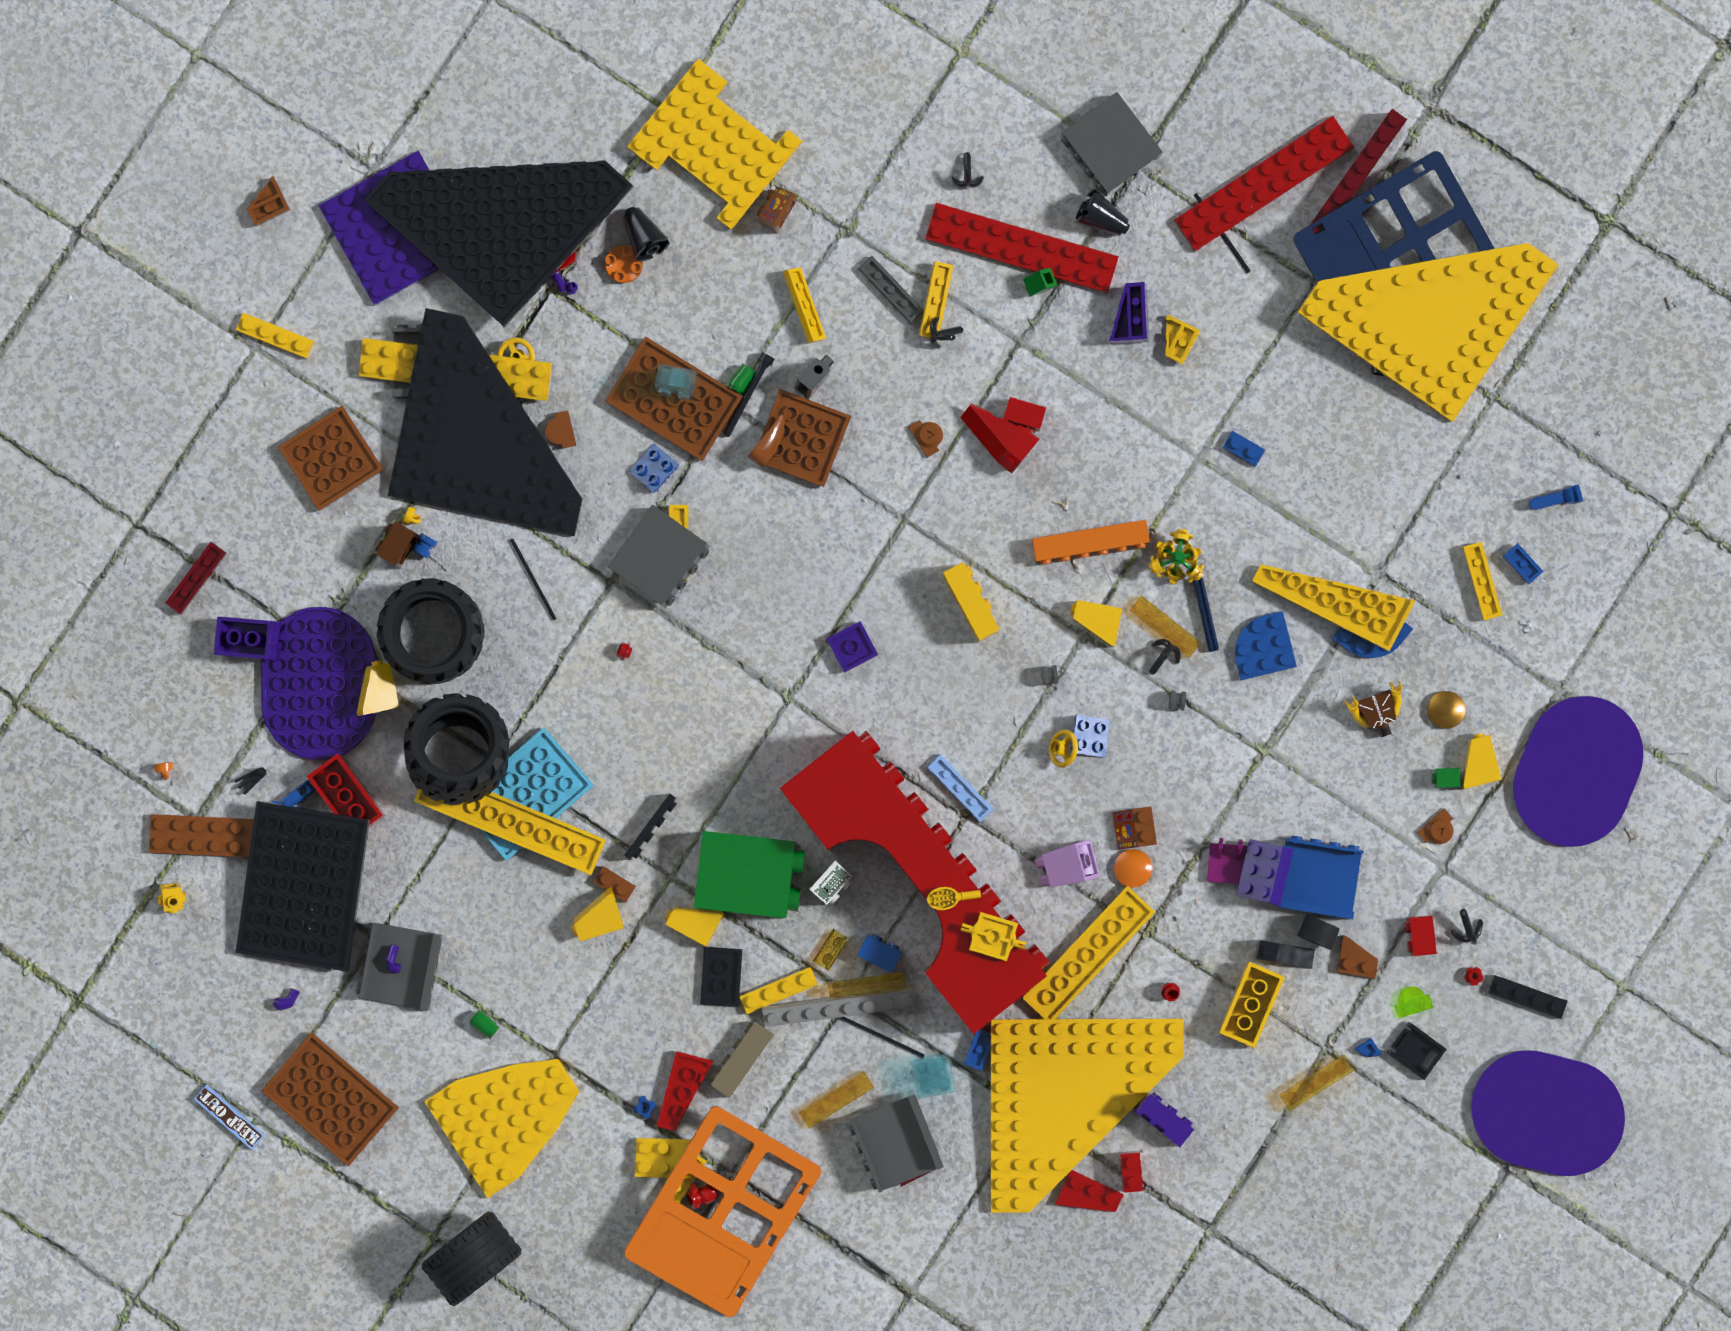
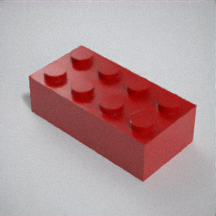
[306,753,385,828]

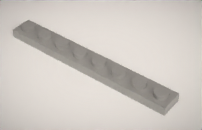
[762,986,917,1027]

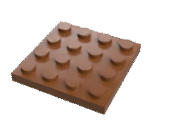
[760,389,851,488]
[278,406,384,511]

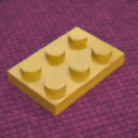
[635,1138,693,1179]

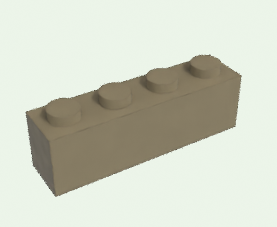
[710,1021,774,1098]

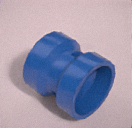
[412,533,437,559]

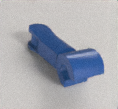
[1529,484,1583,510]
[271,780,316,806]

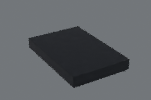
[700,947,743,1007]

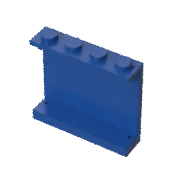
[1275,835,1364,919]

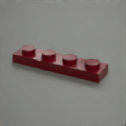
[165,542,227,615]

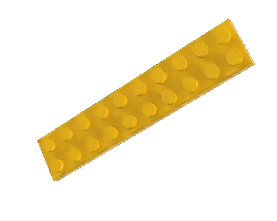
[359,338,552,401]
[414,789,606,875]

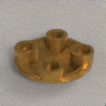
[1427,691,1465,729]

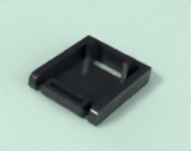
[1386,1022,1447,1080]

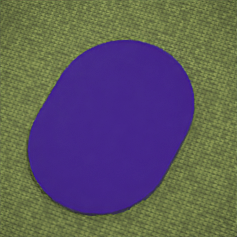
[261,607,377,760]
[1513,696,1644,847]
[1471,1050,1625,1176]

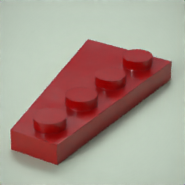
[657,1051,714,1131]

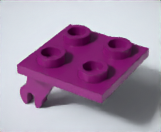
[1207,838,1248,884]

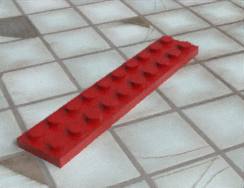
[1174,116,1354,252]
[925,202,1119,294]

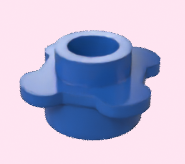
[633,1096,656,1119]

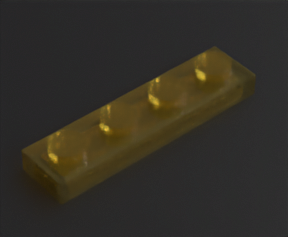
[1129,595,1201,658]
[828,972,906,998]
[1279,1054,1355,1112]
[799,1071,874,1129]

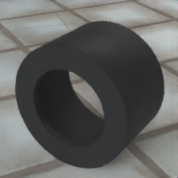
[1297,914,1340,950]

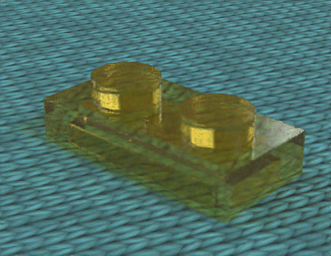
[813,928,849,971]

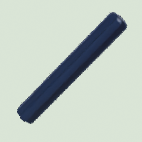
[1193,577,1219,652]

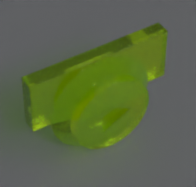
[1394,986,1434,1019]

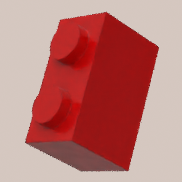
[1004,397,1047,433]
[1405,915,1437,956]
[1119,1151,1143,1193]

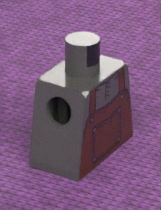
[794,355,834,400]

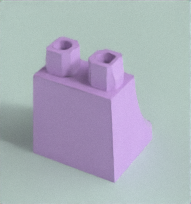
[1035,840,1099,888]

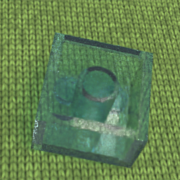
[655,364,699,400]
[911,1053,956,1099]

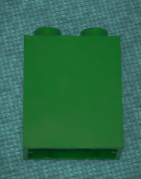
[694,831,805,918]

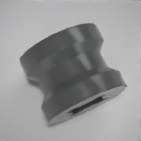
[1041,665,1058,686]
[1168,690,1186,711]

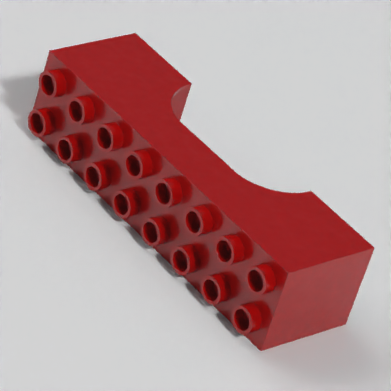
[779,731,1050,1034]

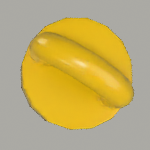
[402,506,421,526]

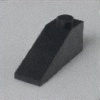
[1255,940,1315,969]

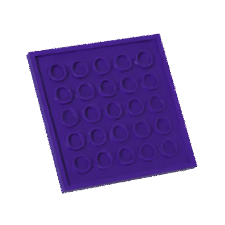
[319,150,440,306]

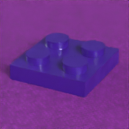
[827,621,878,673]

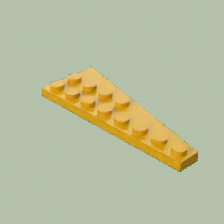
[1252,564,1415,652]

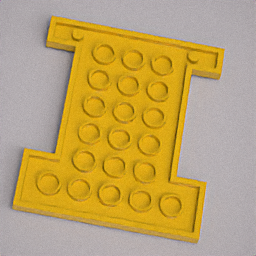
[627,58,803,231]

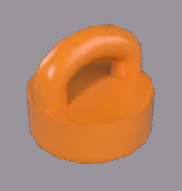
[154,762,174,780]

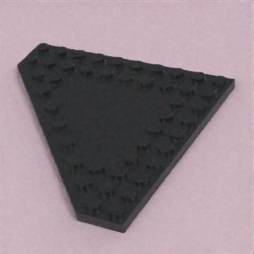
[364,160,634,328]
[388,308,583,536]

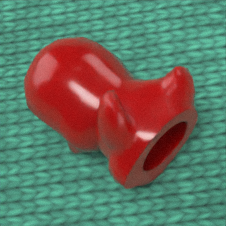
[686,1183,719,1209]

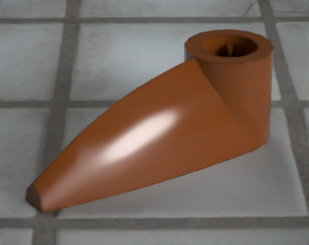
[748,414,785,469]

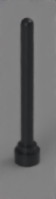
[724,352,775,437]

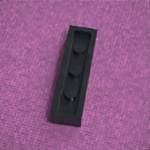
[624,794,677,860]
[1488,975,1568,1019]

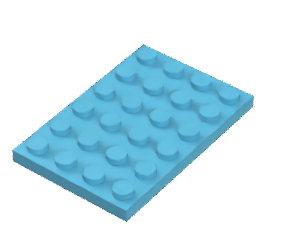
[479,728,594,861]

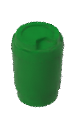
[728,363,755,394]
[469,1010,499,1039]

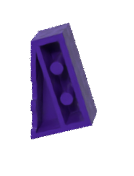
[1109,282,1149,344]
[1134,1092,1194,1147]

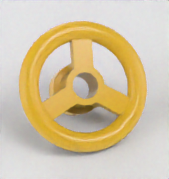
[497,337,535,360]
[1049,730,1078,768]

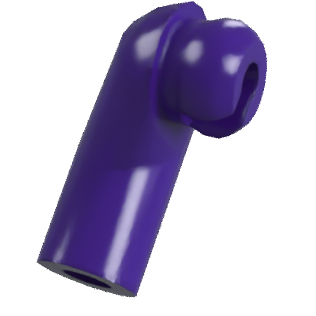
[552,273,578,295]
[386,945,401,974]
[273,988,300,1011]

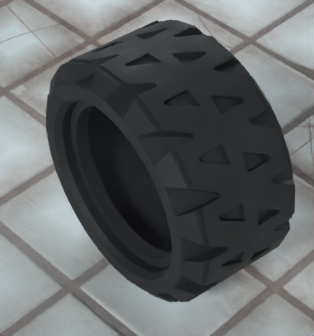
[377,578,485,684]
[404,693,509,805]

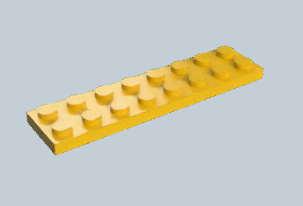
[1022,886,1155,1019]

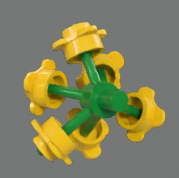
[1149,529,1204,585]

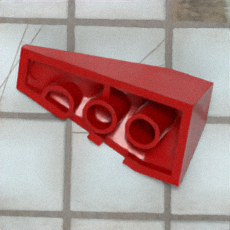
[960,404,1040,474]

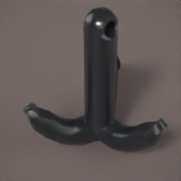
[951,152,984,188]
[930,316,963,348]
[1149,639,1181,675]
[1451,909,1483,945]

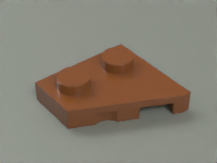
[247,176,290,227]
[1336,935,1378,979]

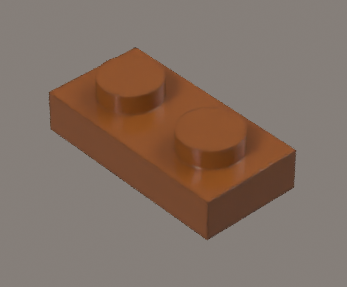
[593,866,636,902]

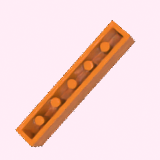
[1032,520,1150,565]

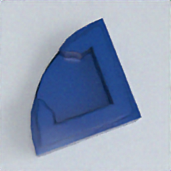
[1354,1038,1382,1057]

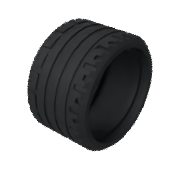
[422,1211,522,1306]

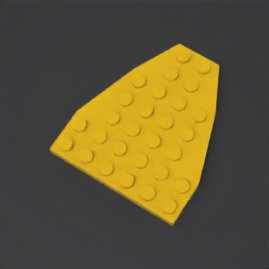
[424,1059,580,1199]

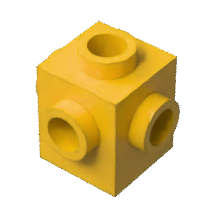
[157,882,186,914]

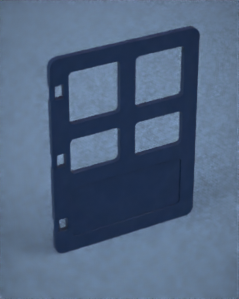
[1293,151,1495,283]

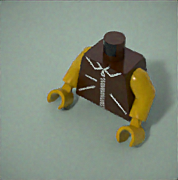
[1344,680,1403,738]

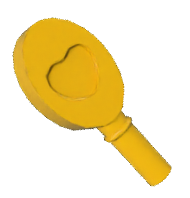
[927,887,981,910]

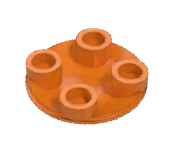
[605,245,643,283]
[1114,849,1153,888]

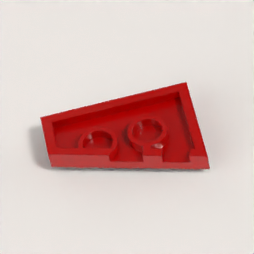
[1055,1170,1124,1212]

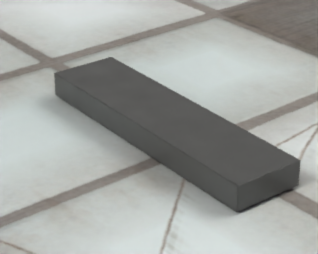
[858,256,924,324]

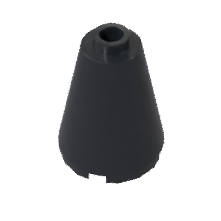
[1075,189,1130,236]
[623,207,670,261]

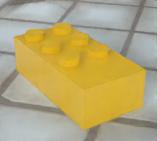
[942,562,1000,642]
[1217,962,1285,1049]

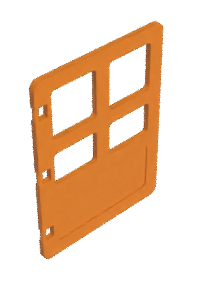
[624,1106,821,1317]

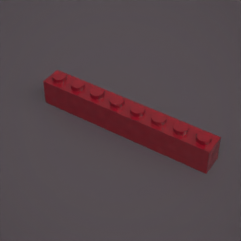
[1310,109,1407,235]

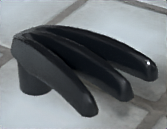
[234,767,266,795]

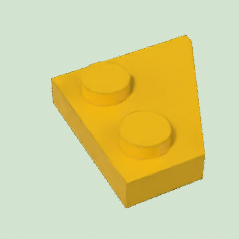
[1165,314,1201,365]

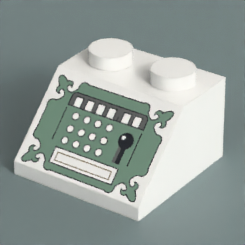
[809,861,853,905]

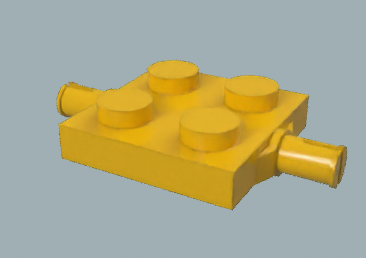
[961,912,1027,961]

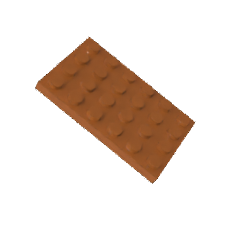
[605,336,743,462]
[261,1032,400,1167]

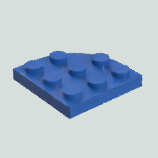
[1235,611,1297,681]
[1332,623,1413,658]

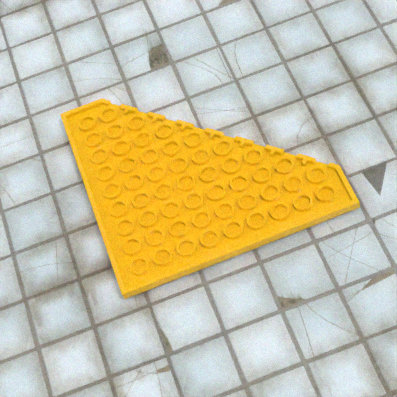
[1297,243,1559,422]
[990,1018,1183,1213]

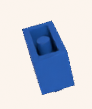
[857,934,902,973]

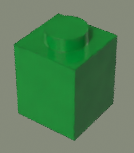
[1023,268,1058,297]
[1431,768,1460,788]

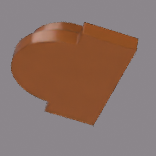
[545,410,577,449]
[908,420,943,458]
[1417,808,1454,844]

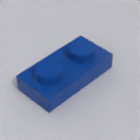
[1223,431,1265,467]
[1503,543,1544,585]
[964,1029,991,1071]

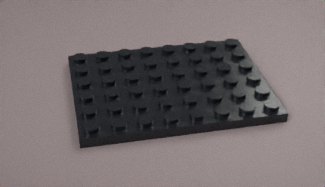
[235,801,370,972]

